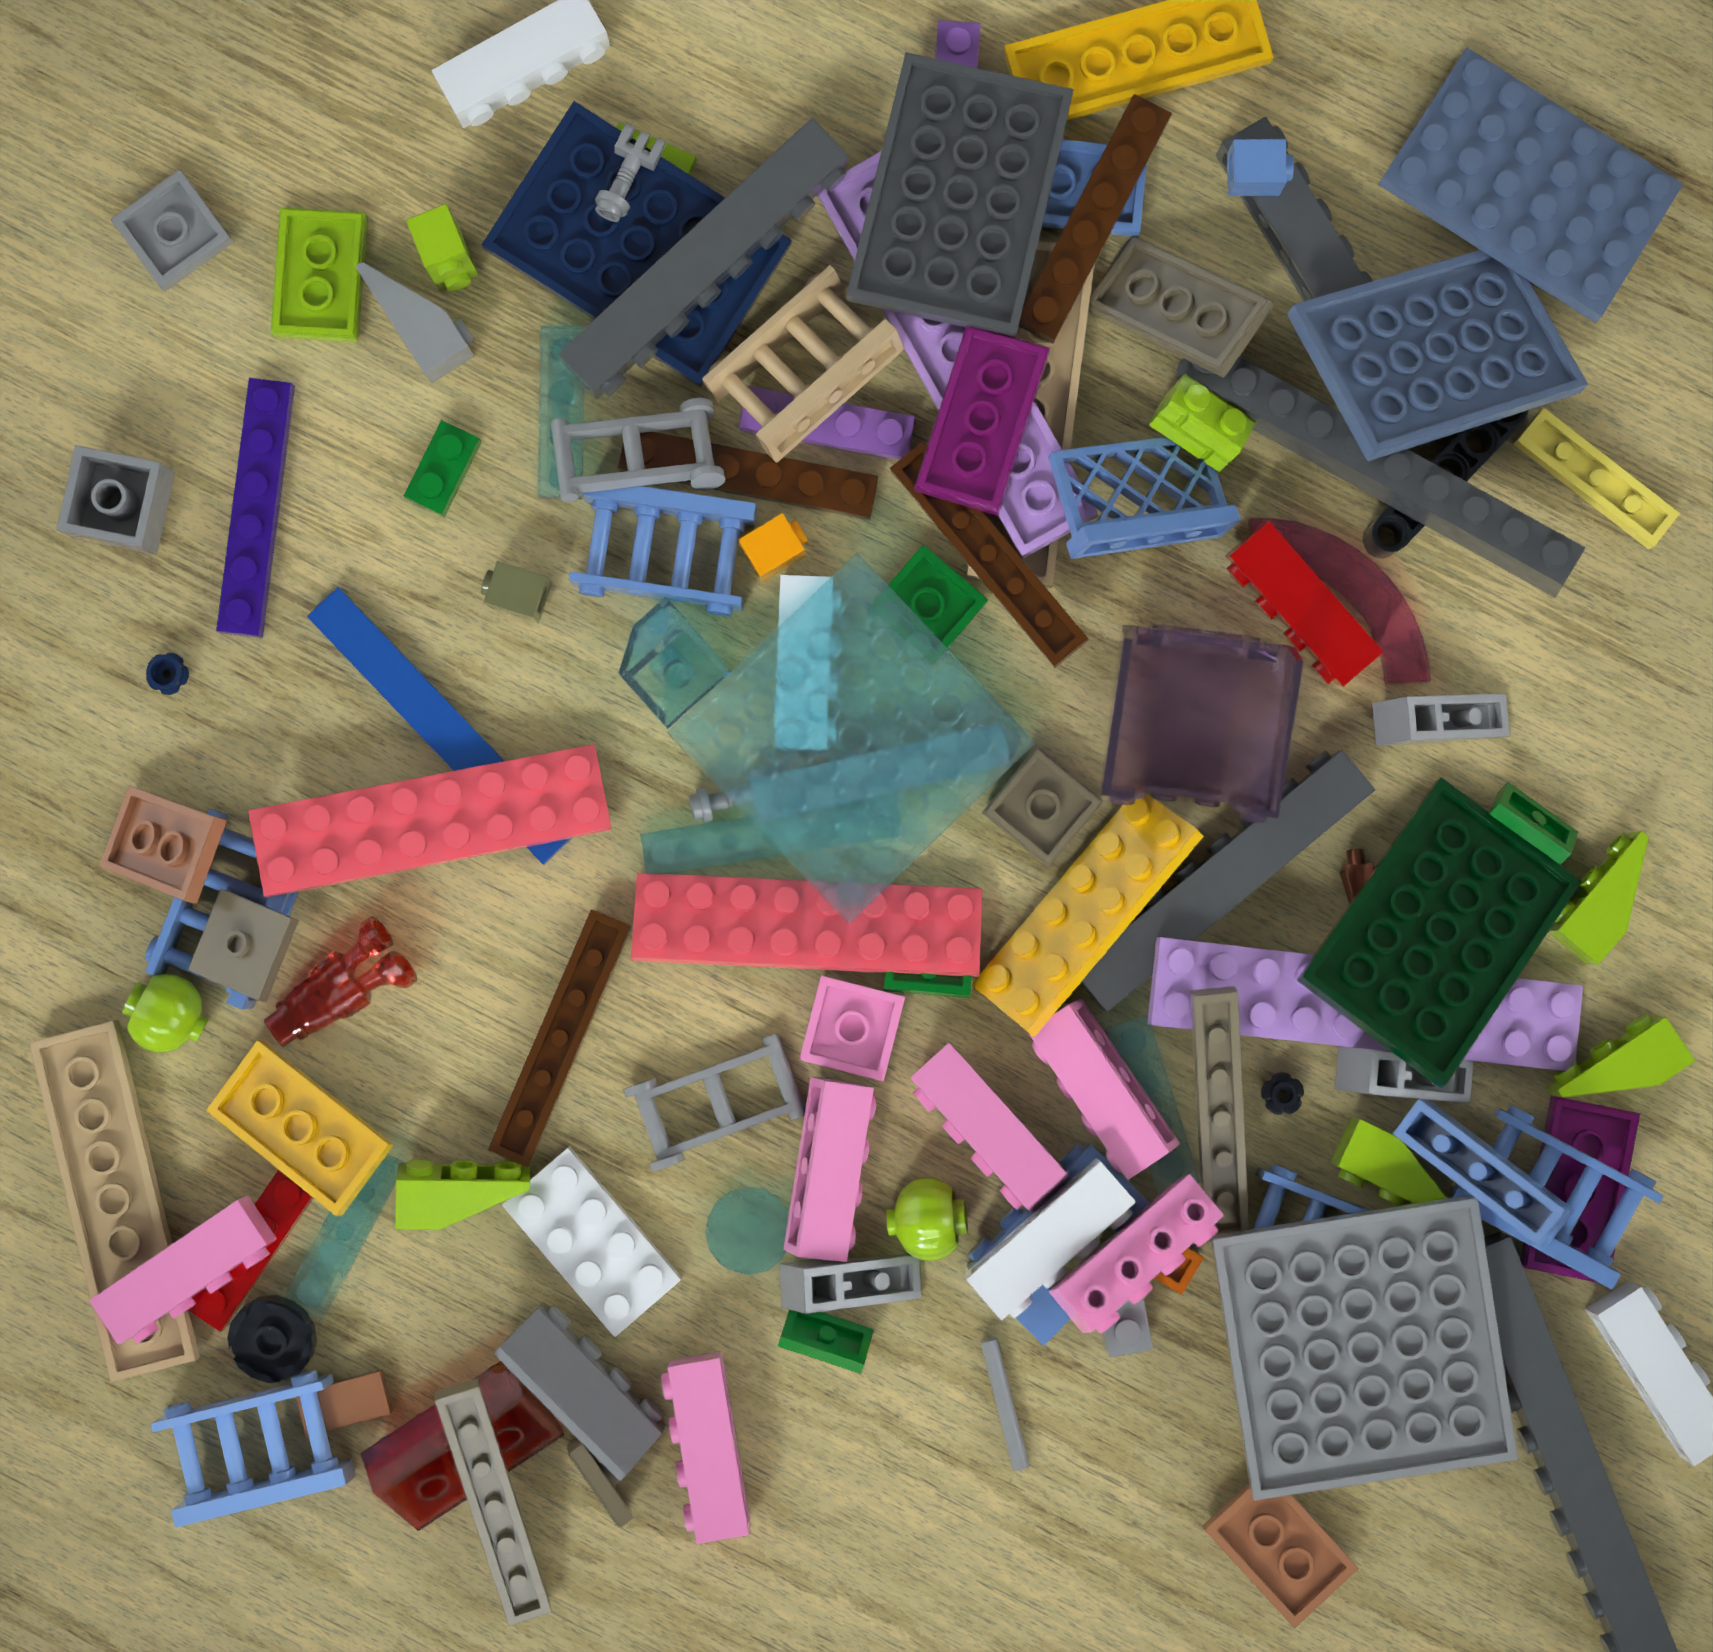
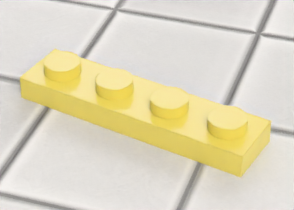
[1513,408,1680,550]

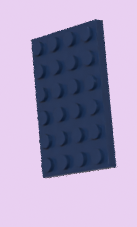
[482,101,792,387]

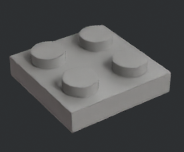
[110,170,234,292]

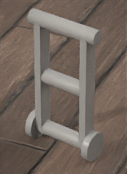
[551,398,725,502]
[623,1033,805,1172]

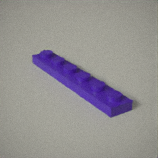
[216,378,295,638]

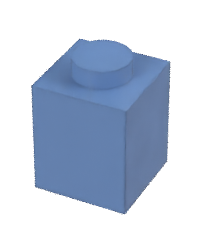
[1227,139,1294,196]

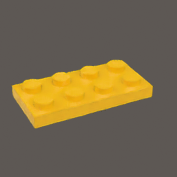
[206,1040,394,1216]

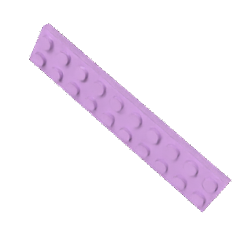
[817,152,1098,559]
[1147,937,1583,1071]

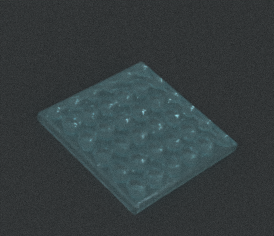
[667,552,1036,923]

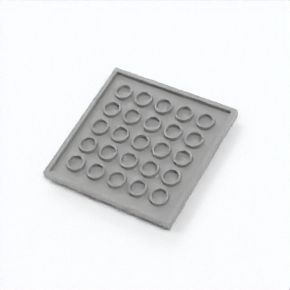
[1211,1195,1518,1501]

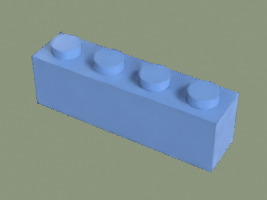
[1393,1099,1575,1246]

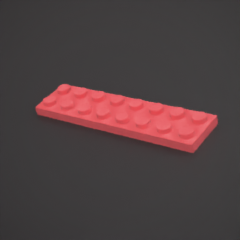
[248,744,612,898]
[631,873,982,977]

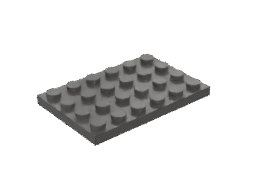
[846,52,1074,338]

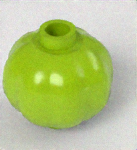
[122,974,208,1053]
[886,1177,968,1261]

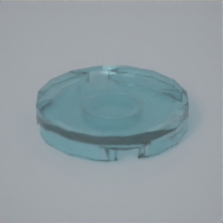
[705,1186,789,1275]

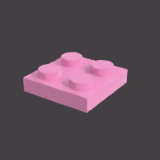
[799,975,905,1082]

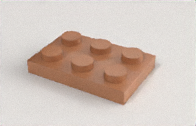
[99,785,227,904]
[1202,1483,1359,1629]

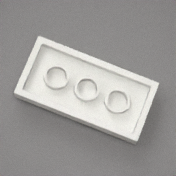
[502,1146,682,1337]

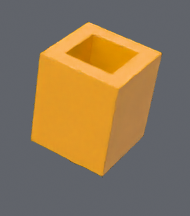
[738,513,808,583]

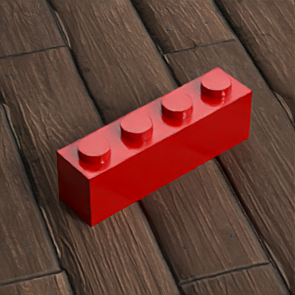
[1225,521,1383,687]

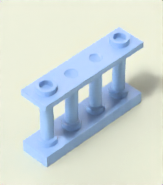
[151,1370,356,1528]

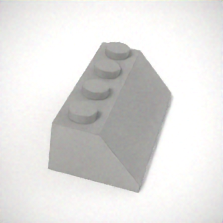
[493,1302,665,1481]

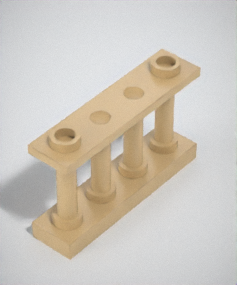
[702,265,904,463]

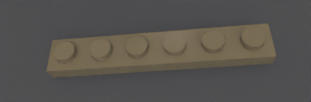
[1190,986,1249,1243]
[434,1378,551,1626]

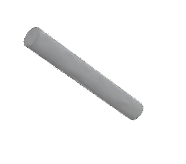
[980,1337,1030,1471]

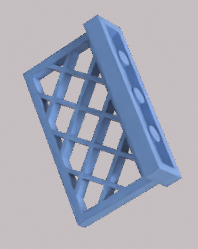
[1048,437,1241,559]

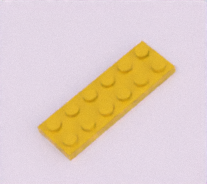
[1003,0,1274,120]
[971,788,1204,1037]

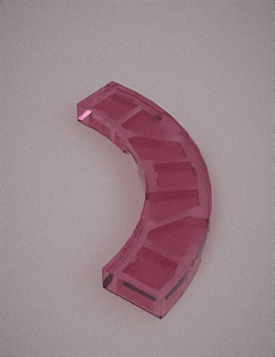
[1248,518,1431,685]

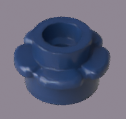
[146,653,189,695]

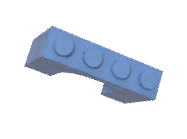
[967,1142,1150,1346]

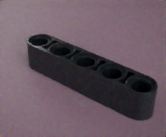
[1363,410,1529,559]

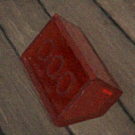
[360,1361,564,1531]

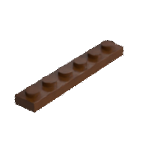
[1019,94,1172,344]
[618,432,878,520]
[890,441,1089,668]
[488,909,632,1167]

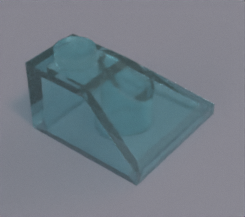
[618,597,731,729]

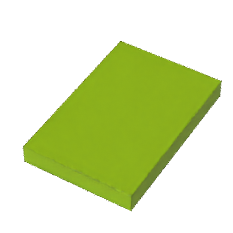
[270,207,368,342]

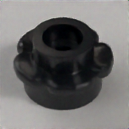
[1261,1072,1304,1115]

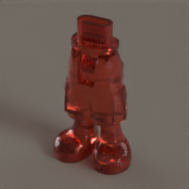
[264,916,418,1047]

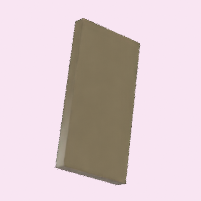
[1088,236,1274,378]

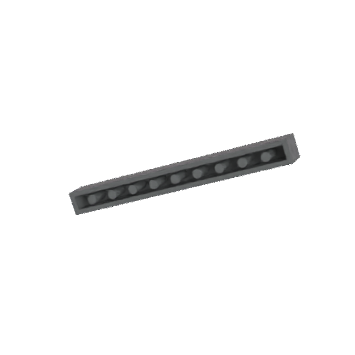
[1176,357,1586,598]
[1484,1232,1678,1652]

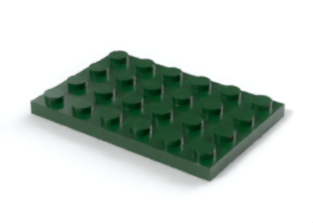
[1297,777,1582,1088]

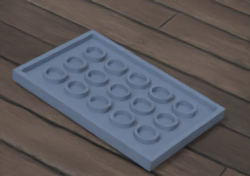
[1378,47,1683,323]
[1287,250,1588,462]

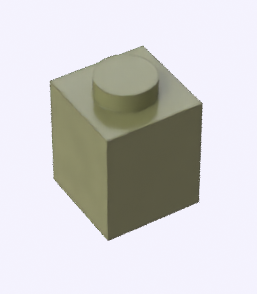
[481,561,552,623]

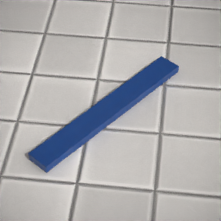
[307,587,572,865]

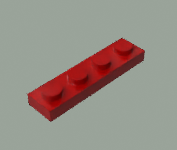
[188,1170,314,1332]

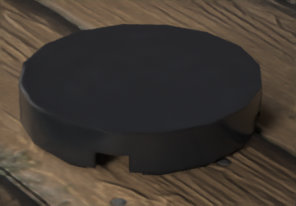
[227,1295,317,1383]

